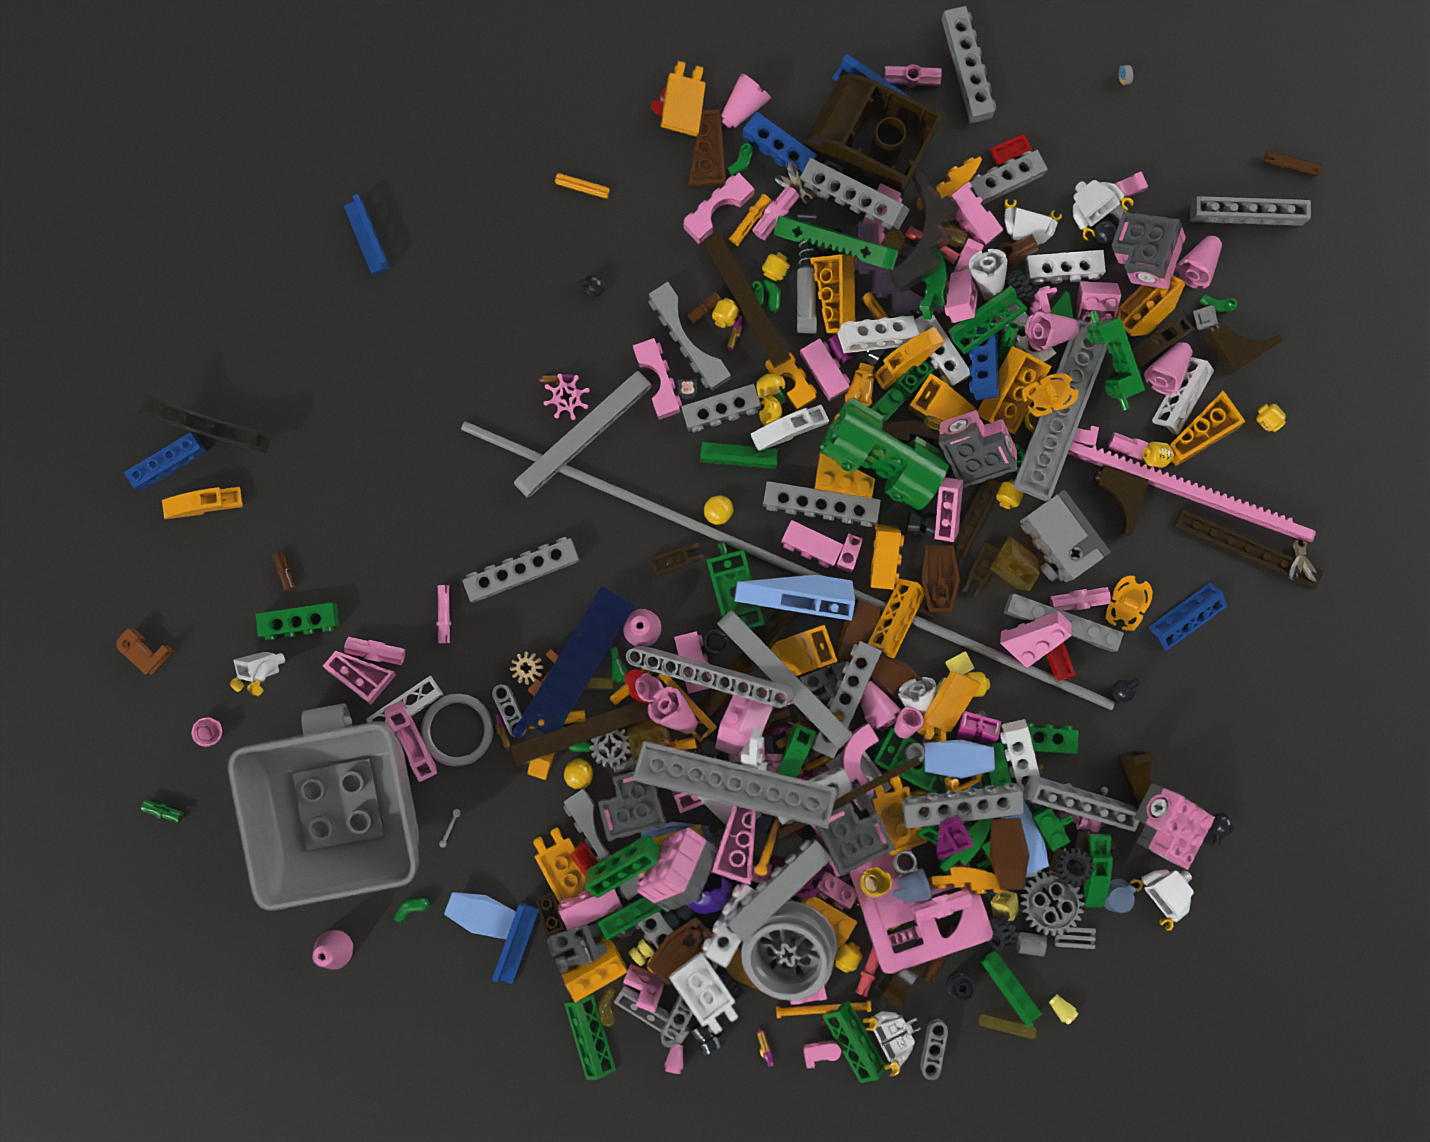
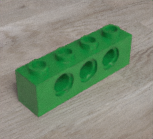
[256,603,340,640]
[997,722,1079,754]
[585,835,660,898]

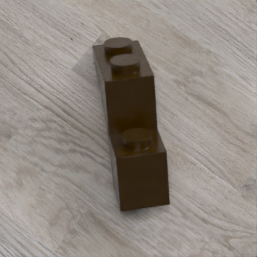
[1045,830,1116,878]

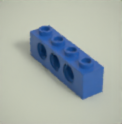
[743,112,817,177]
[969,322,999,400]
[124,432,207,492]

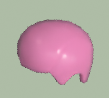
[191,717,223,747]

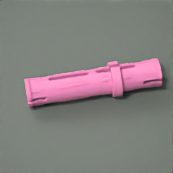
[436,585,452,644]

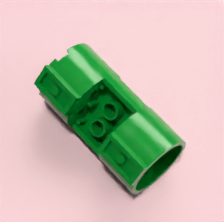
[819,398,949,510]

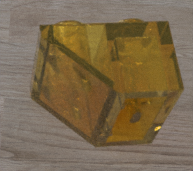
[990,537,1040,591]
[628,718,673,760]

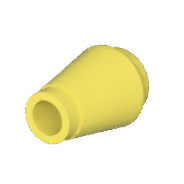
[1049,994,1078,1025]

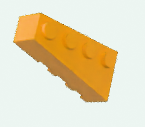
[810,254,855,334]
[1169,391,1245,466]

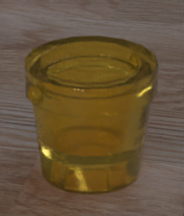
[882,230,905,256]

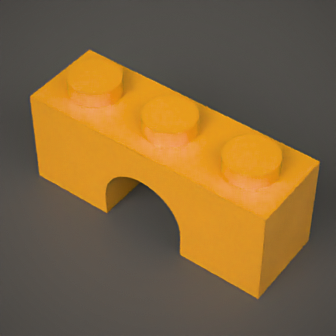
[765,353,817,412]

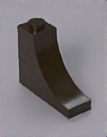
[1205,323,1283,375]
[1094,466,1148,536]
[1118,750,1155,804]
[878,963,925,1010]

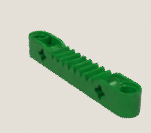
[774,215,899,270]

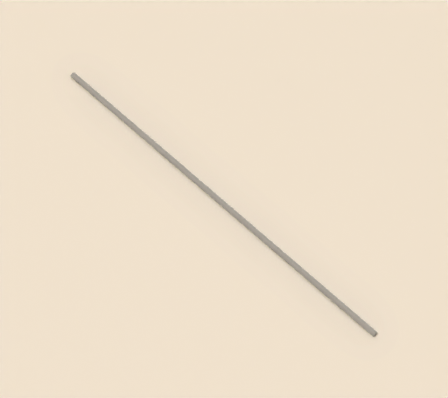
[461,421,1115,710]

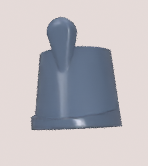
[893,868,932,903]
[1104,879,1136,913]

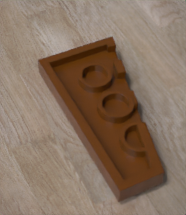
[688,109,726,187]

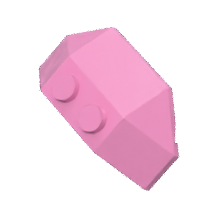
[715,682,773,756]

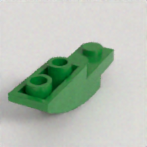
[920,249,948,320]
[871,360,935,424]
[936,818,993,873]
[1083,834,1113,908]

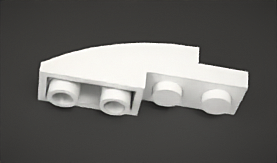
[751,405,829,452]
[741,728,770,772]

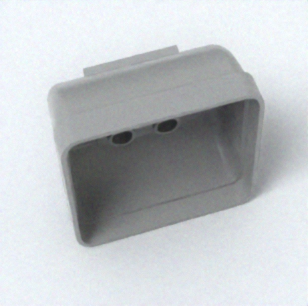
[229,703,419,910]

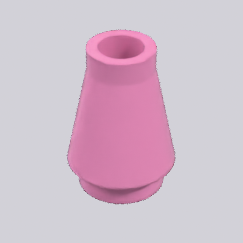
[664,1044,684,1074]

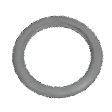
[421,693,494,767]

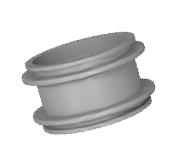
[741,901,837,1000]

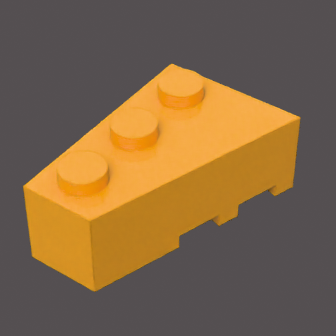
[814,453,875,498]
[870,523,904,590]

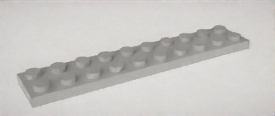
[1012,319,1107,502]
[633,741,837,828]

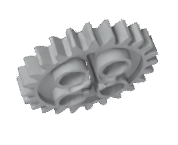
[1020,872,1085,936]

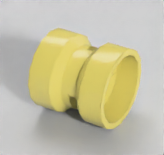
[629,938,656,966]

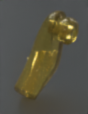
[599,987,617,1027]

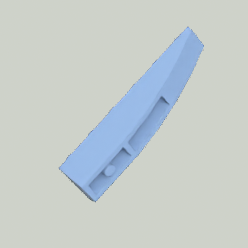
[734,575,855,620]

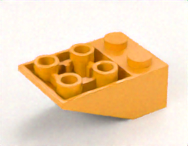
[907,373,976,430]
[770,625,838,676]

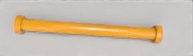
[755,816,781,875]
[776,1000,871,1019]

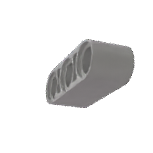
[492,685,528,737]
[920,1018,948,1080]

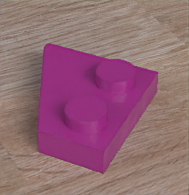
[936,814,974,860]

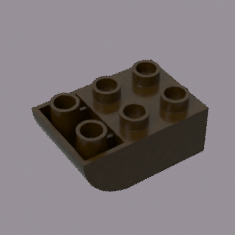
[803,74,943,196]

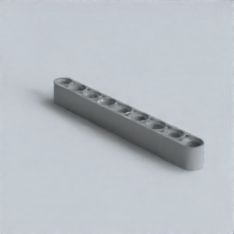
[514,371,652,498]
[717,610,853,749]
[626,645,794,707]
[660,883,750,1047]

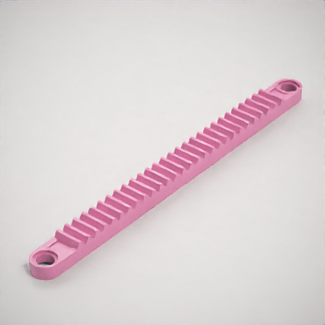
[1068,442,1316,542]

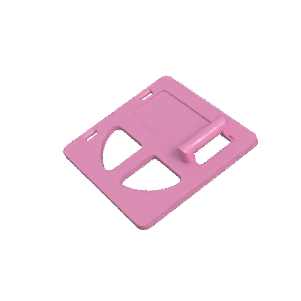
[849,840,993,974]

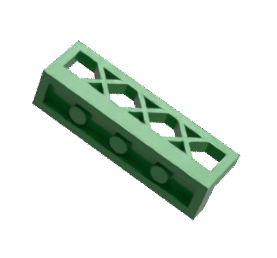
[948,286,1027,355]
[700,442,778,469]
[596,896,662,940]
[978,949,1041,1029]
[564,994,616,1080]
[822,1001,885,1083]

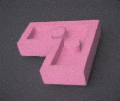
[623,964,665,1013]

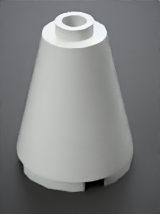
[969,249,1008,302]
[898,677,937,730]

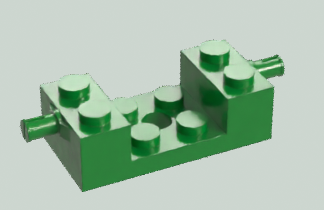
[1087,310,1145,410]
[706,543,764,630]
[872,728,963,794]
[976,805,1074,870]

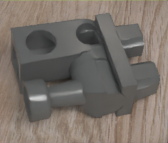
[799,661,858,703]
[547,924,608,973]

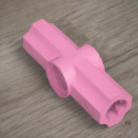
[884,64,942,88]
[753,186,800,240]
[1108,432,1162,469]
[1049,587,1111,611]
[344,637,406,665]
[911,889,973,923]

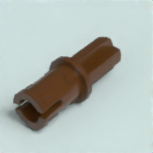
[686,292,721,324]
[273,552,296,591]

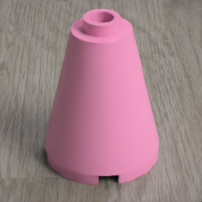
[721,73,771,128]
[1175,236,1222,288]
[1025,311,1080,351]
[1144,342,1193,395]
[623,609,661,647]
[860,681,901,735]
[648,687,698,734]
[313,930,353,970]

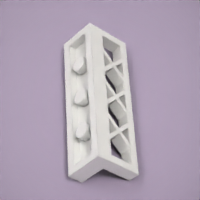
[1152,357,1214,435]
[366,676,444,728]

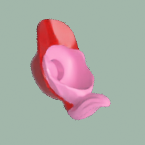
[624,669,664,703]

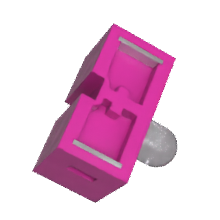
[955,710,1002,745]

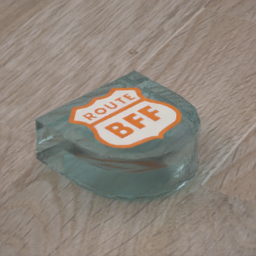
[678,379,697,400]

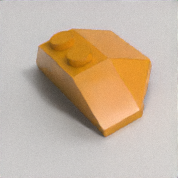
[1117,275,1185,336]

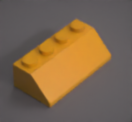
[977,346,1052,435]

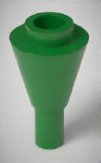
[610,647,629,683]

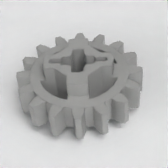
[590,729,632,768]

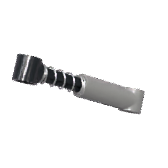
[797,213,817,333]

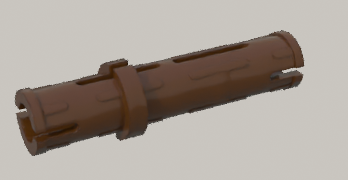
[1263,150,1323,176]
[922,924,956,983]

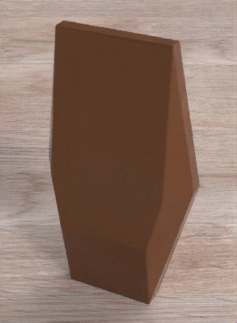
[921,545,960,613]
[836,600,880,669]
[871,653,922,706]
[989,818,1030,890]
[647,917,713,985]

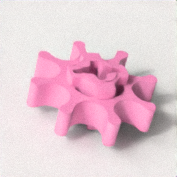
[544,374,590,420]

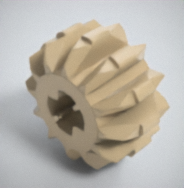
[510,652,544,685]

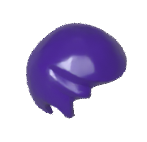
[687,868,734,914]

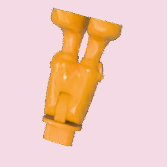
[834,363,875,421]

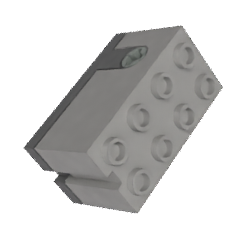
[1020,489,1111,582]

